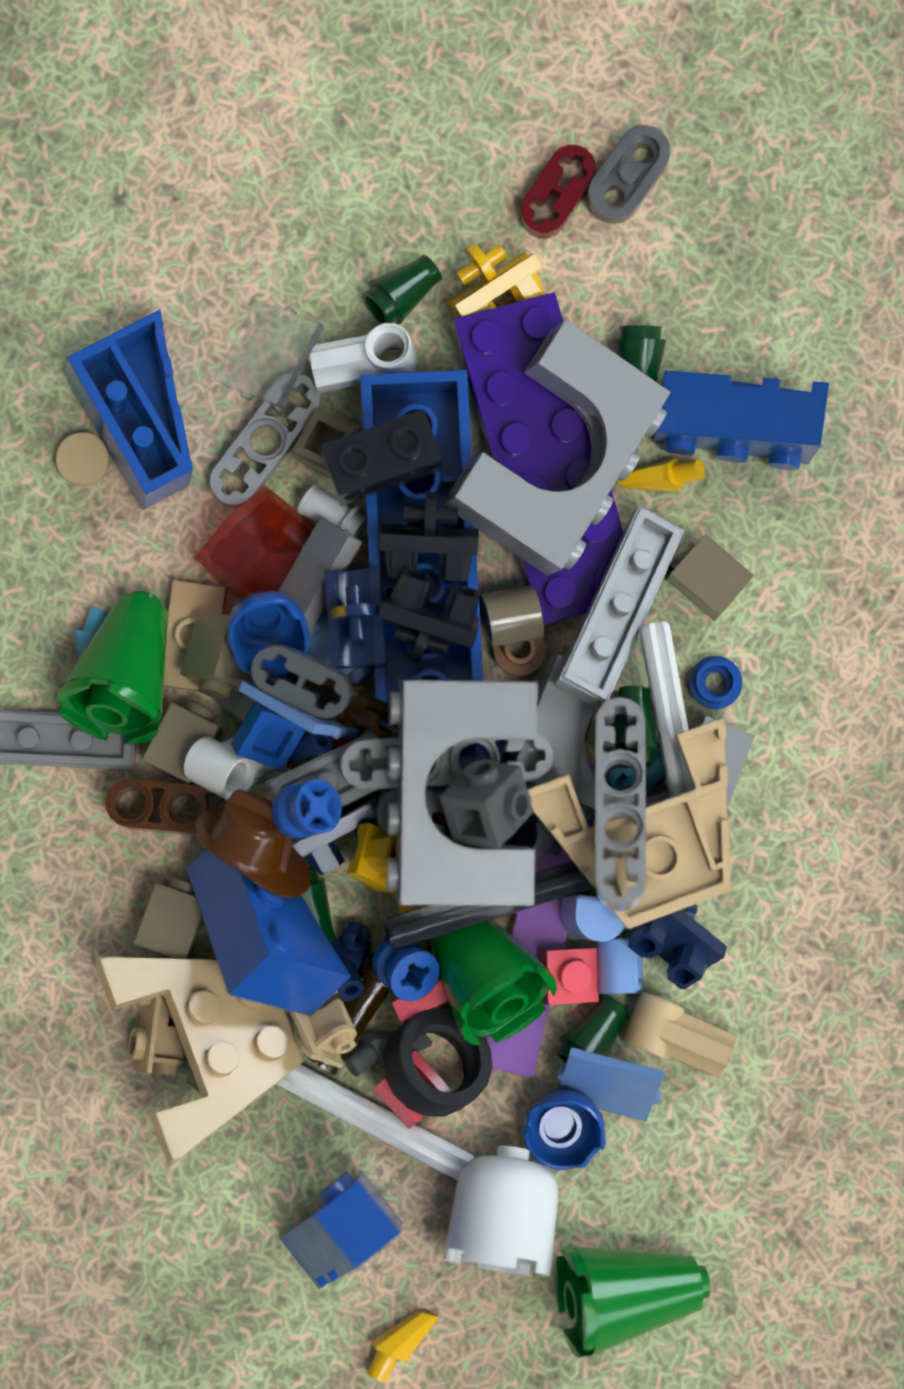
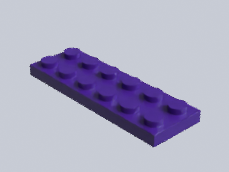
[452,292,623,625]

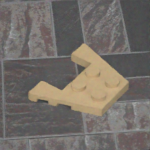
[527,718,731,929]
[95,957,304,1165]

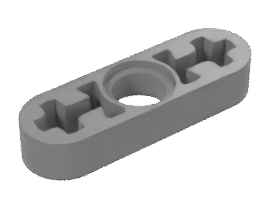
[210,374,321,508]

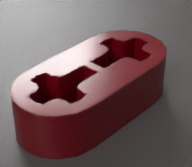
[521,145,596,239]

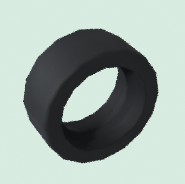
[383,1008,493,1117]

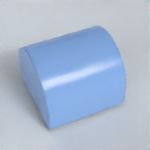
[560,894,625,942]
[597,939,644,994]

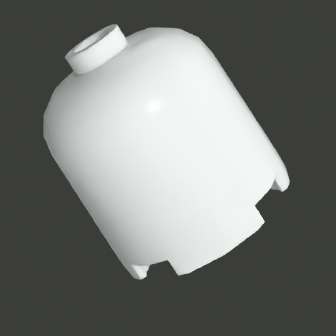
[443,1146,558,1277]

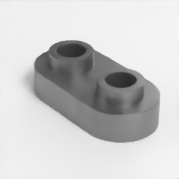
[588,125,670,224]

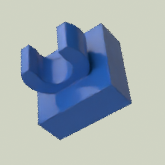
[231,701,306,771]

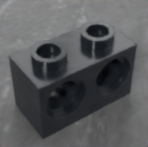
[321,409,442,506]

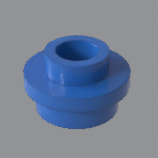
[689,656,742,710]

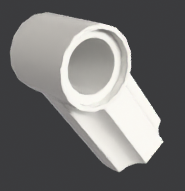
[309,323,418,393]
[184,736,275,800]

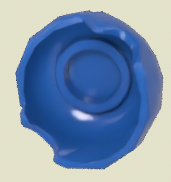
[226,591,310,678]
[522,1089,606,1171]

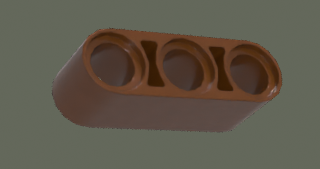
[105,779,249,836]

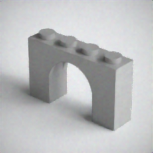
[441,319,671,576]
[508,654,755,821]
[386,680,537,905]

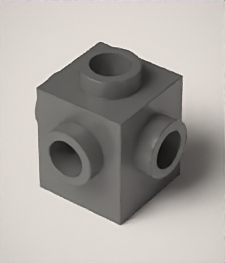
[440,760,534,849]

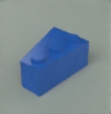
[65,309,193,510]
[653,370,829,470]
[186,848,351,1016]
[279,1171,403,1289]

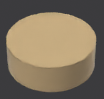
[56,432,111,487]

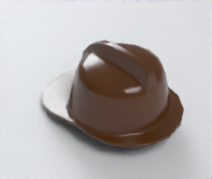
[194,789,311,898]

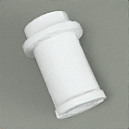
[297,484,367,539]

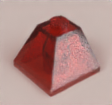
[194,485,315,601]

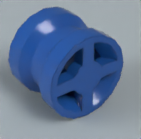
[272,779,342,839]
[372,939,440,1001]

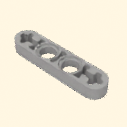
[595,697,646,912]
[339,733,554,790]

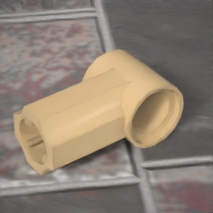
[621,991,737,1078]

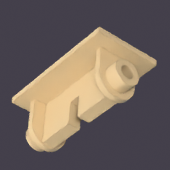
[287,990,357,1068]
[128,995,184,1076]

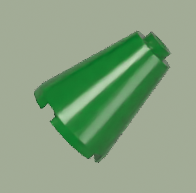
[55,591,168,745]
[428,920,557,1045]
[555,1247,710,1358]

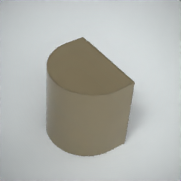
[290,408,361,479]
[479,584,544,647]

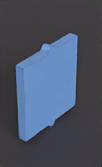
[238,681,359,739]
[557,1047,664,1121]

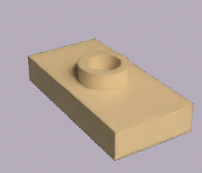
[164,580,227,692]

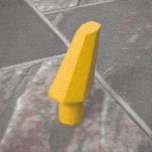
[617,457,705,491]
[367,1310,439,1383]

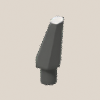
[344,1031,432,1077]

